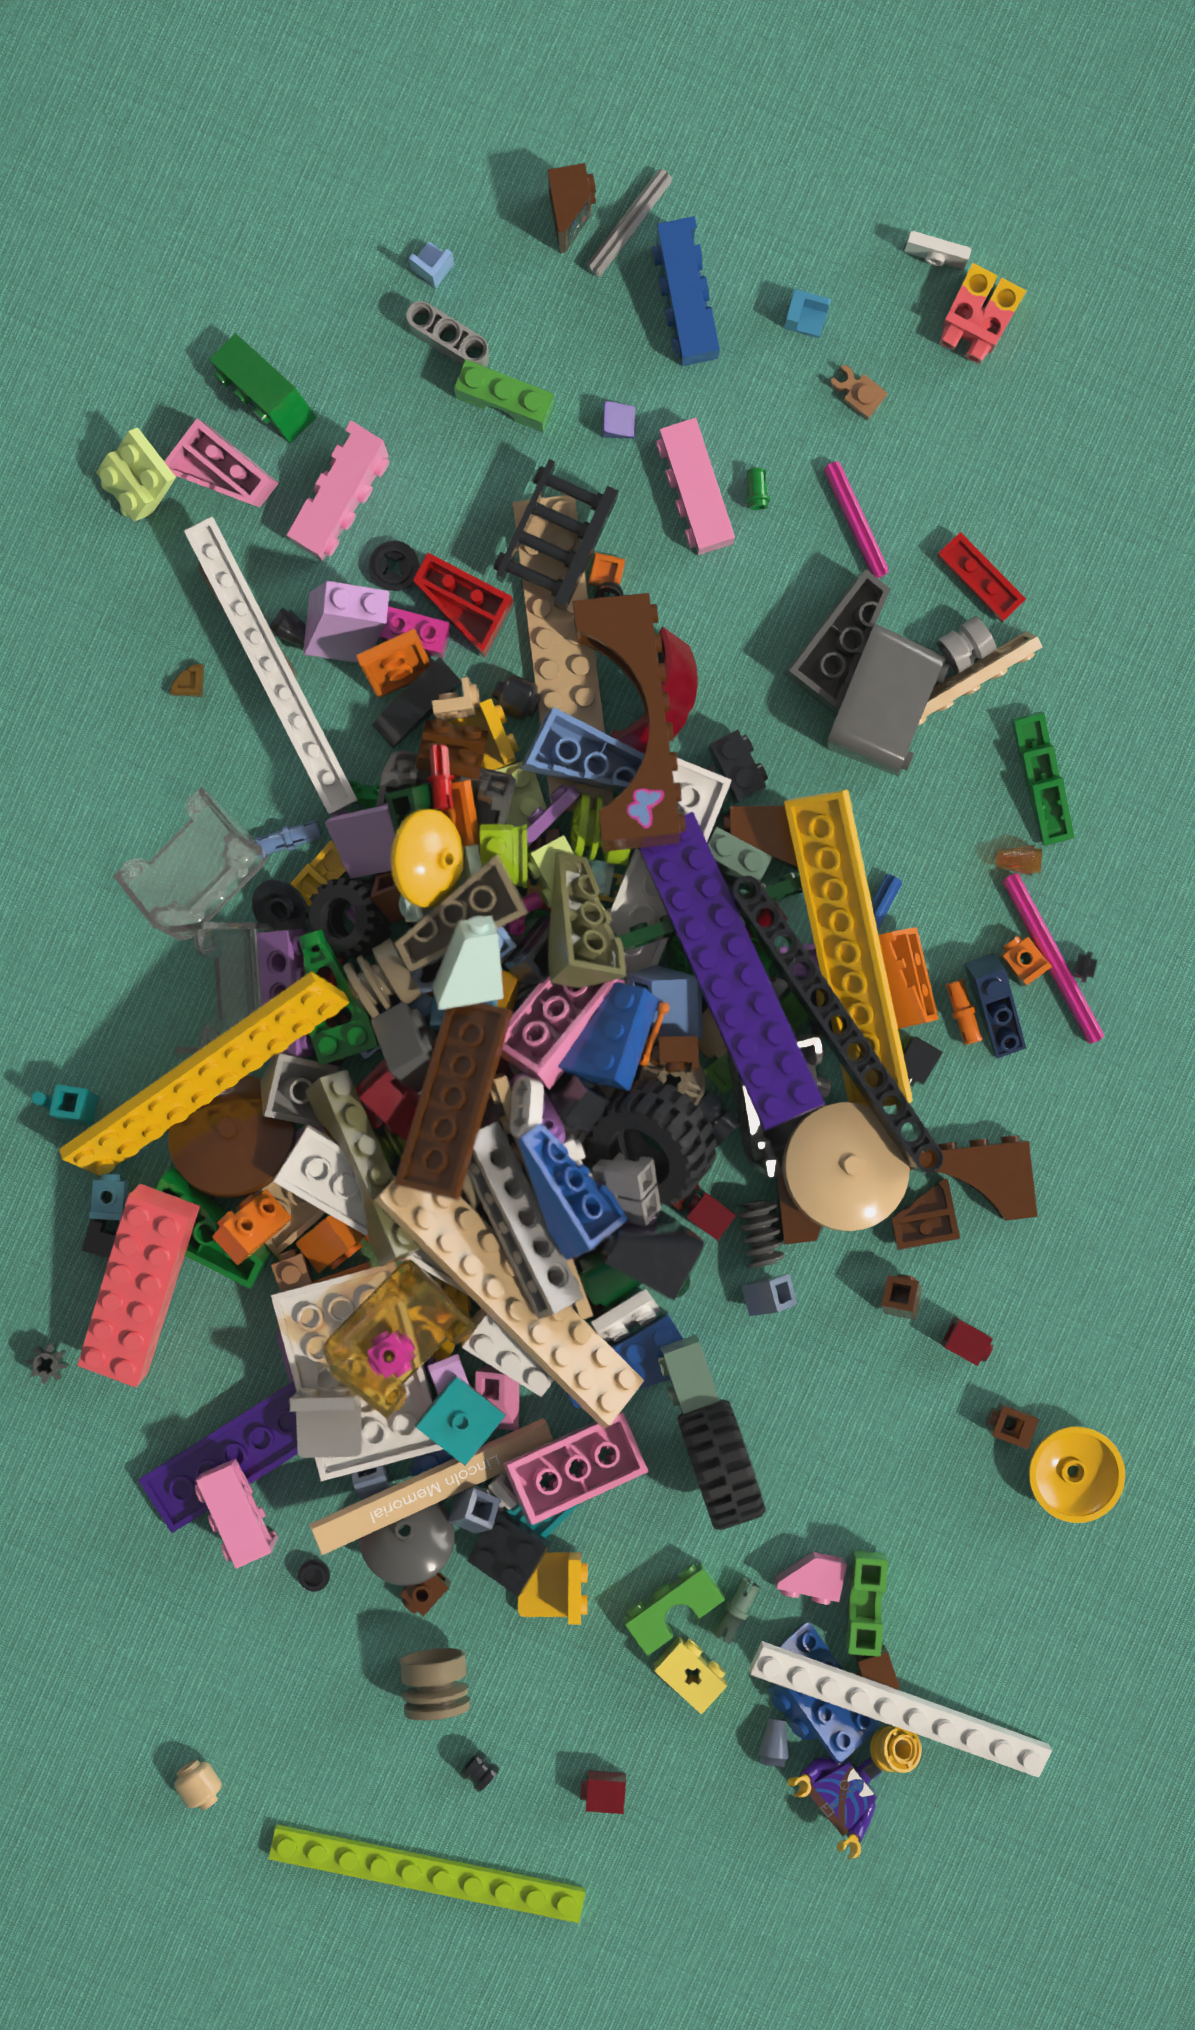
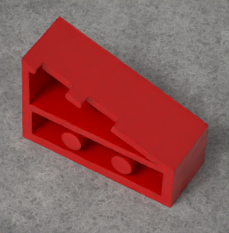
[413,553,514,659]

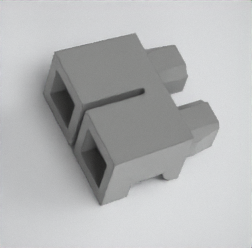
[593,1153,661,1227]

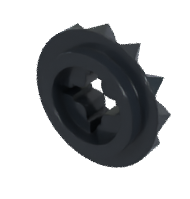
[369,541,419,592]

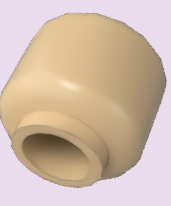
[174,1759,222,1810]

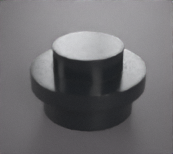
[1074,951,1098,983]
[298,1559,330,1592]

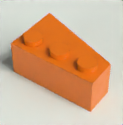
[878,927,939,1029]

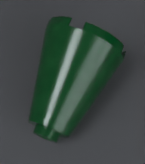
[575,1248,642,1313]

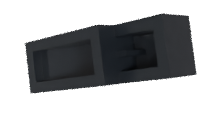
[372,657,462,749]

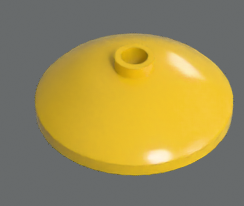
[391,809,464,908]
[1029,1426,1125,1523]

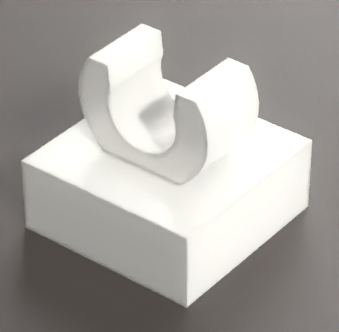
[486,1472,518,1510]

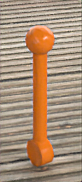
[639,1002,670,1067]

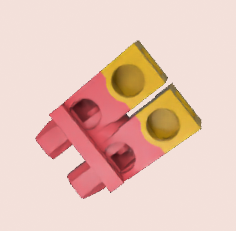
[939,263,1027,364]

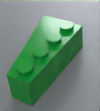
[156,1166,272,1289]

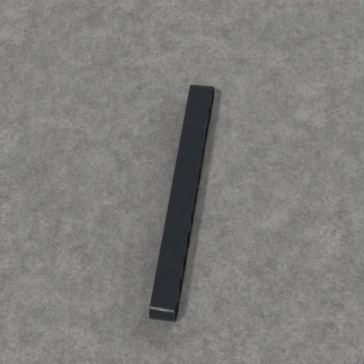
[729,876,943,1173]

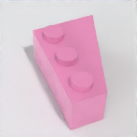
[164,419,279,508]
[195,1458,278,1569]

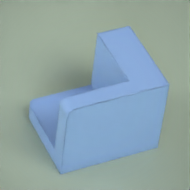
[408,241,454,289]

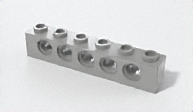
[467,1121,584,1320]

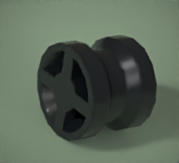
[460,1750,499,1792]

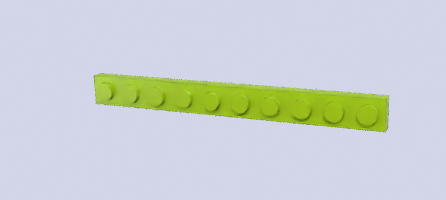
[269,1824,586,1923]

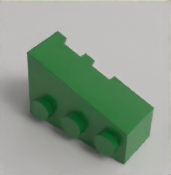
[209,333,317,444]

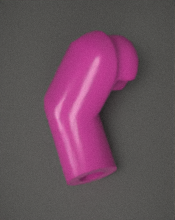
[505,893,542,936]

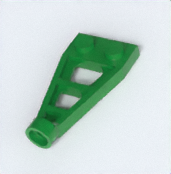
[298,930,380,1066]

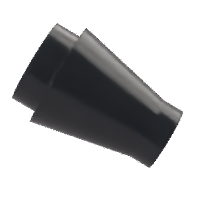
[269,607,306,648]

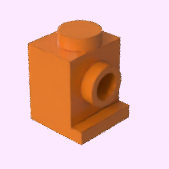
[999,936,1052,987]

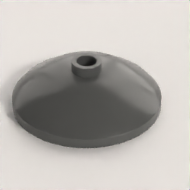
[359,1502,455,1586]

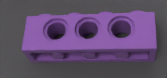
[257,930,316,1060]

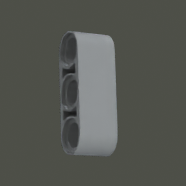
[406,301,490,367]

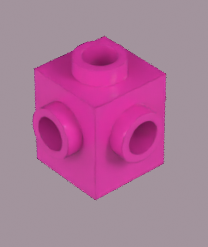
[367,1330,416,1379]

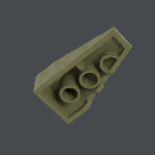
[548,852,626,988]

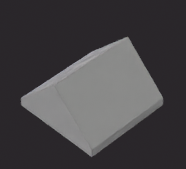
[260,1053,339,1128]

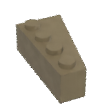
[395,854,528,972]

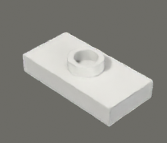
[904,231,972,270]

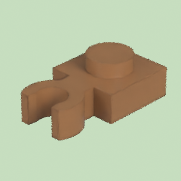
[829,365,888,421]

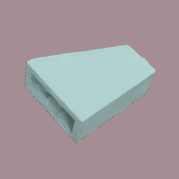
[432,916,503,1010]

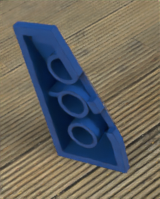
[517,1123,628,1260]

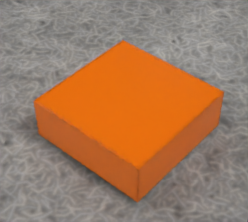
[588,552,625,587]

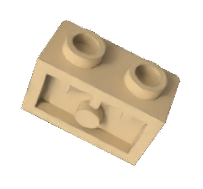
[432,677,481,721]

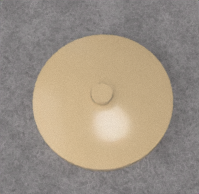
[783,1102,910,1231]

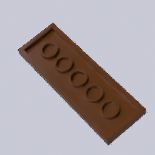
[395,1003,513,1201]

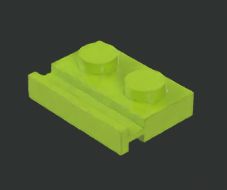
[480,824,528,888]

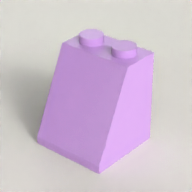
[303,581,389,663]

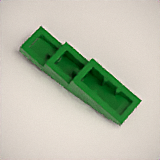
[1011,711,1075,846]

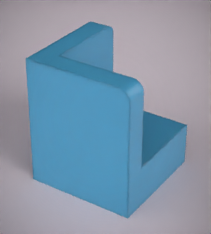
[784,289,831,338]

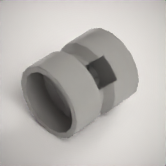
[937,616,997,674]

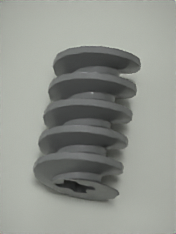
[737,1200,785,1268]

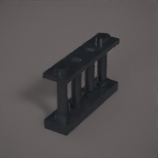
[493,459,619,612]

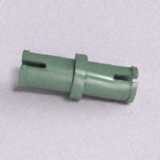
[714,1577,761,1644]

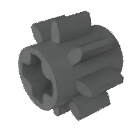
[27,1343,69,1384]

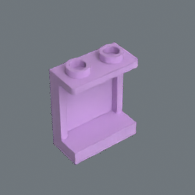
[325,802,395,879]

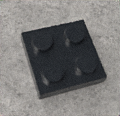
[467,1507,551,1597]

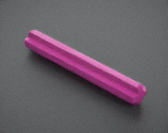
[824,461,889,579]

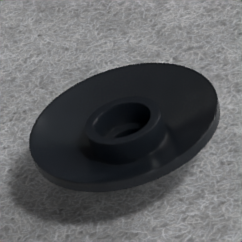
[252,879,309,932]

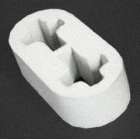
[510,1076,544,1137]

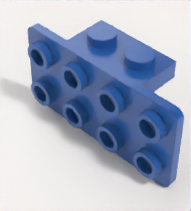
[766,1623,879,1762]

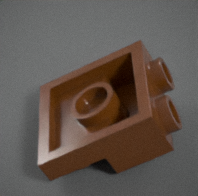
[416,719,488,780]

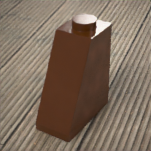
[723,805,799,871]

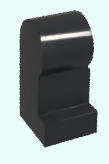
[82,1219,117,1258]

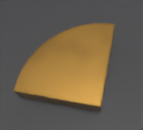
[170,664,204,697]

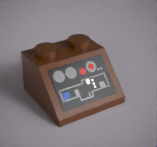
[547,163,596,253]

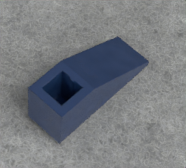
[964,953,1026,1059]

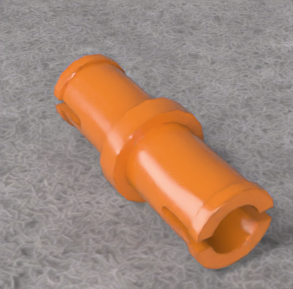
[945,979,983,1045]

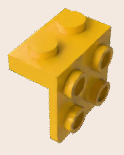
[448,698,519,770]
[518,1552,588,1624]

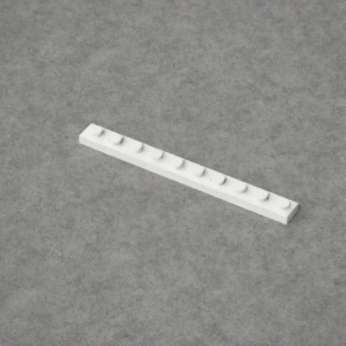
[184,517,358,815]
[749,1641,1052,1778]

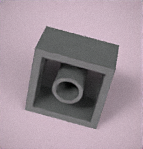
[371,1002,439,1095]

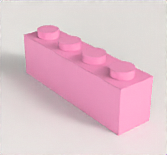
[655,418,735,555]

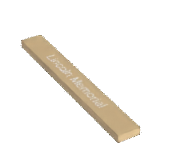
[309,1418,553,1555]

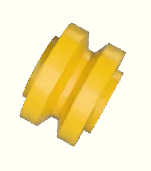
[870,1726,922,1773]

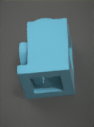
[89,1173,129,1220]

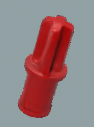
[428,744,454,810]

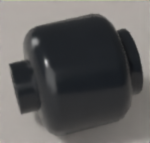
[492,675,542,721]

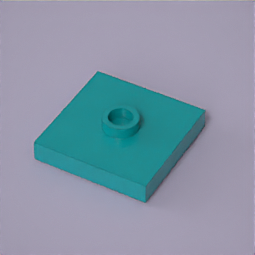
[415,1374,506,1466]

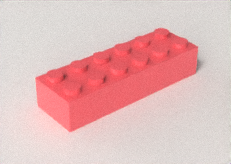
[77,1184,200,1388]

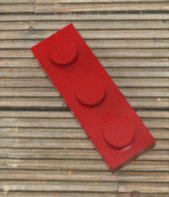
[936,532,1026,623]

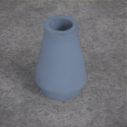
[757,1718,789,1767]

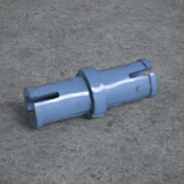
[256,819,322,857]

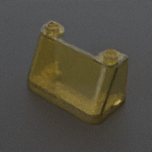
[323,1259,477,1419]

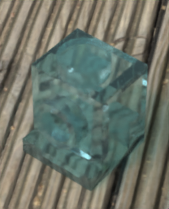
[588,860,614,897]

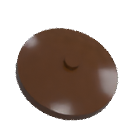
[168,1075,296,1198]

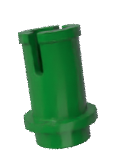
[745,468,770,511]

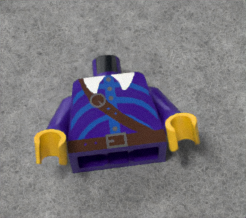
[787,1756,882,1859]

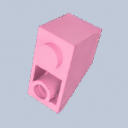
[475,1365,519,1431]
[775,1552,847,1604]

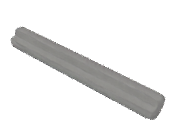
[587,169,672,277]

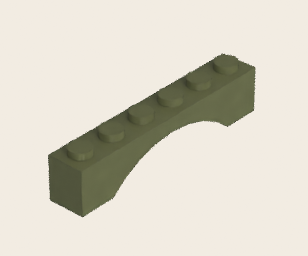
[305,1069,421,1267]

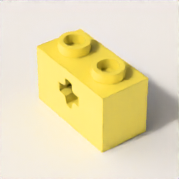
[654,1636,727,1715]

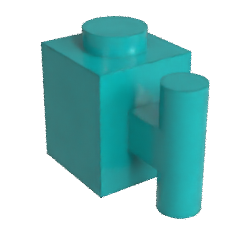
[32,1084,99,1127]

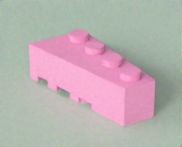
[287,420,390,561]

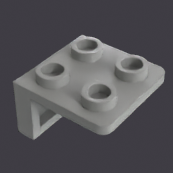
[290,1387,363,1458]

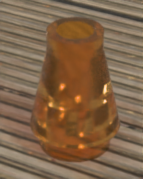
[996,845,1042,876]

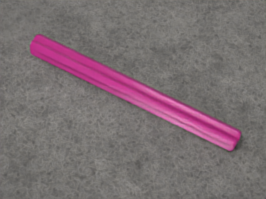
[1002,873,1104,1044]

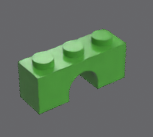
[454,359,555,432]
[845,1550,888,1657]
[625,1563,725,1656]

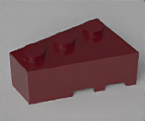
[359,1064,420,1146]

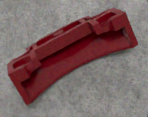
[609,627,698,754]

